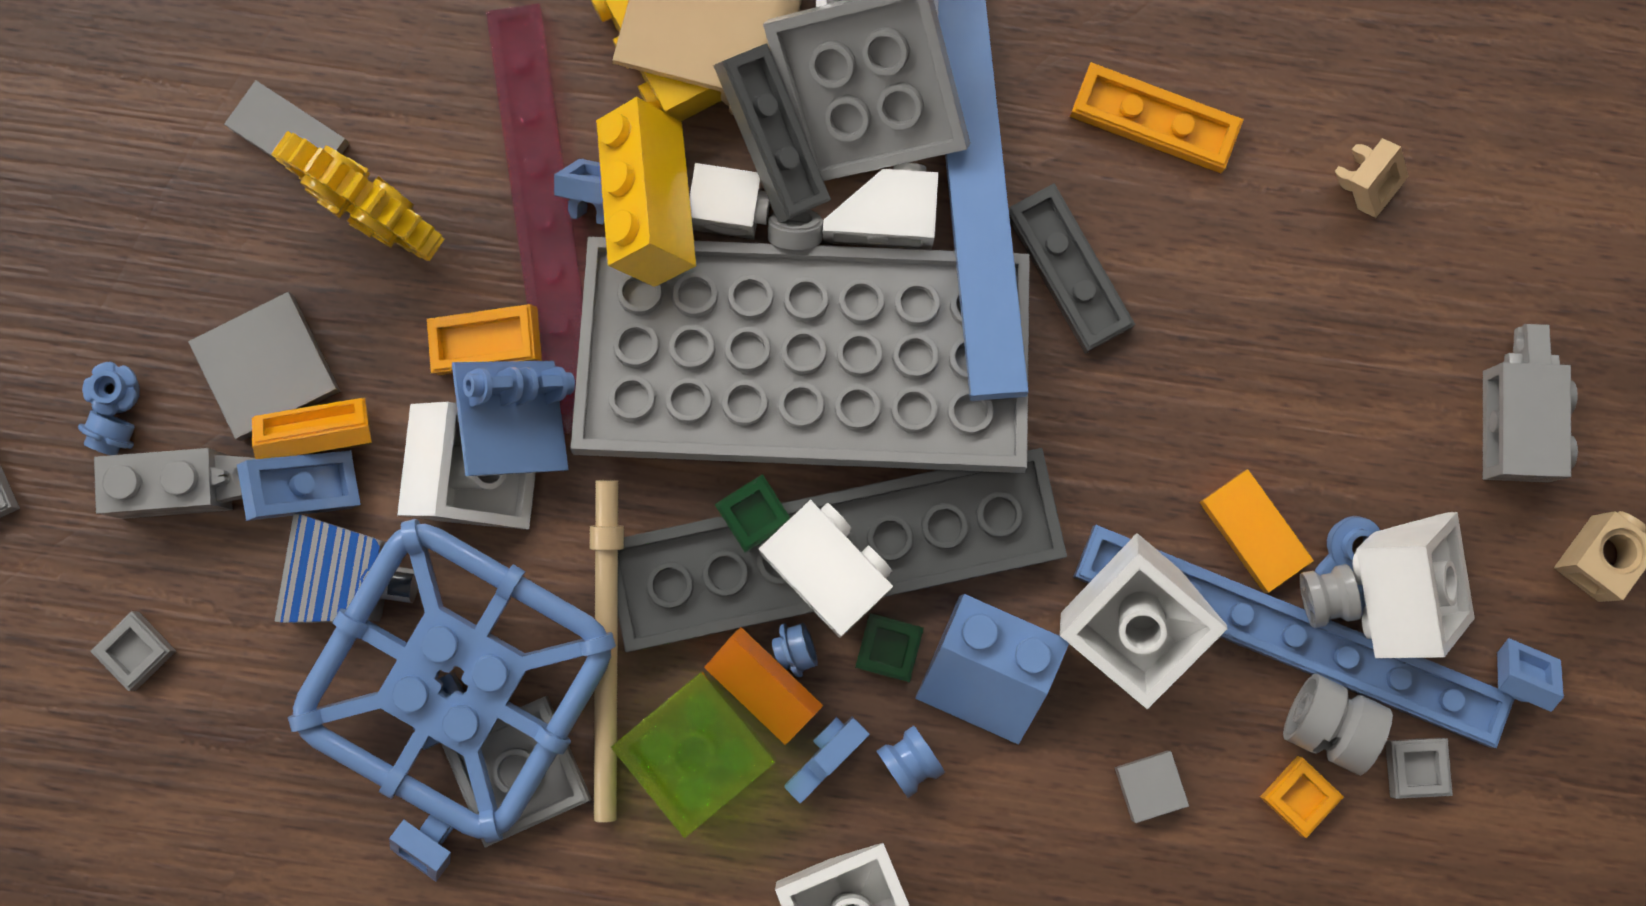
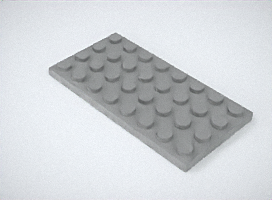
[571,237,1030,473]

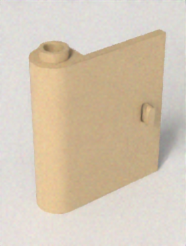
[612,0,802,115]

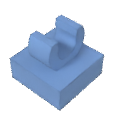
[554,159,604,224]
[389,815,454,882]

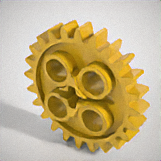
[271,131,445,261]

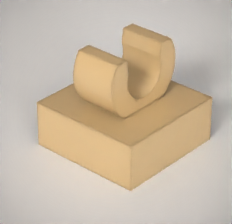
[1335,138,1409,218]

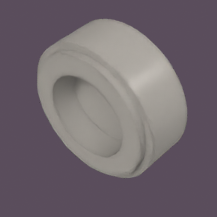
[768,210,823,250]

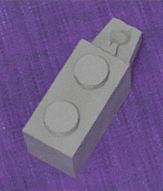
[1483,324,1578,482]
[94,448,255,519]

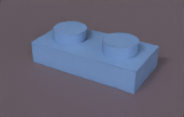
[237,451,361,521]

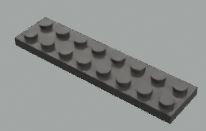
[618,448,1067,652]

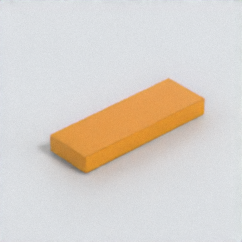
[1069,62,1244,174]

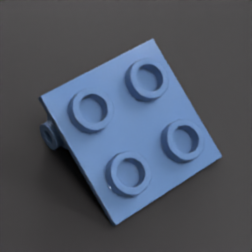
[452,361,575,477]

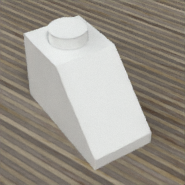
[823,163,938,250]

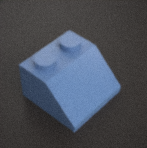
[915,594,1069,745]

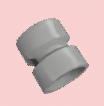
[1283,674,1393,776]

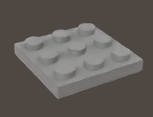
[763,0,970,181]

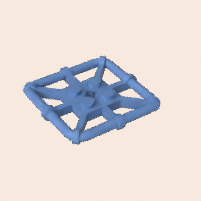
[288,519,616,844]

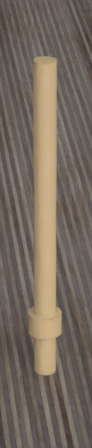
[589,480,624,822]

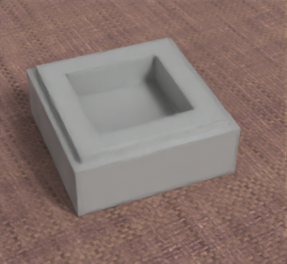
[90,611,176,691]
[1385,738,1453,799]
[1114,750,1189,823]

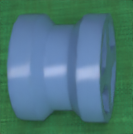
[876,725,946,798]

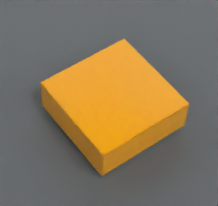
[1260,756,1344,838]

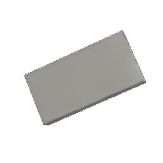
[224,80,350,159]

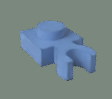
[784,716,870,803]

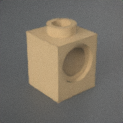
[1554,511,1646,602]

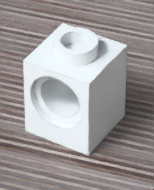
[690,163,770,240]

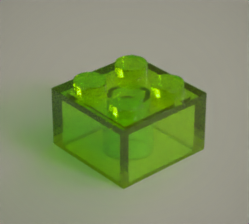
[611,671,777,839]

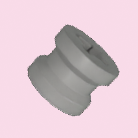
[1300,564,1362,628]

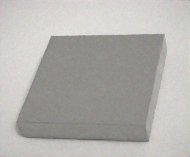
[188,292,341,441]
[441,696,592,847]

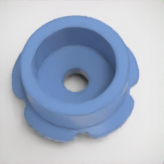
[82,362,140,416]
[78,410,135,455]
[772,623,818,677]

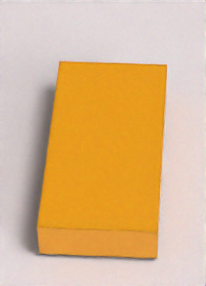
[427,304,542,375]
[252,398,372,459]
[1199,469,1314,593]

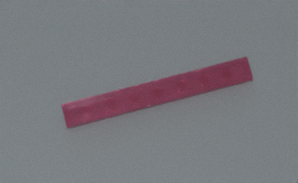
[486,3,583,435]

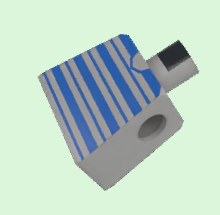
[275,514,418,624]

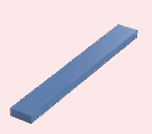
[938,0,1028,401]
[1073,525,1515,748]

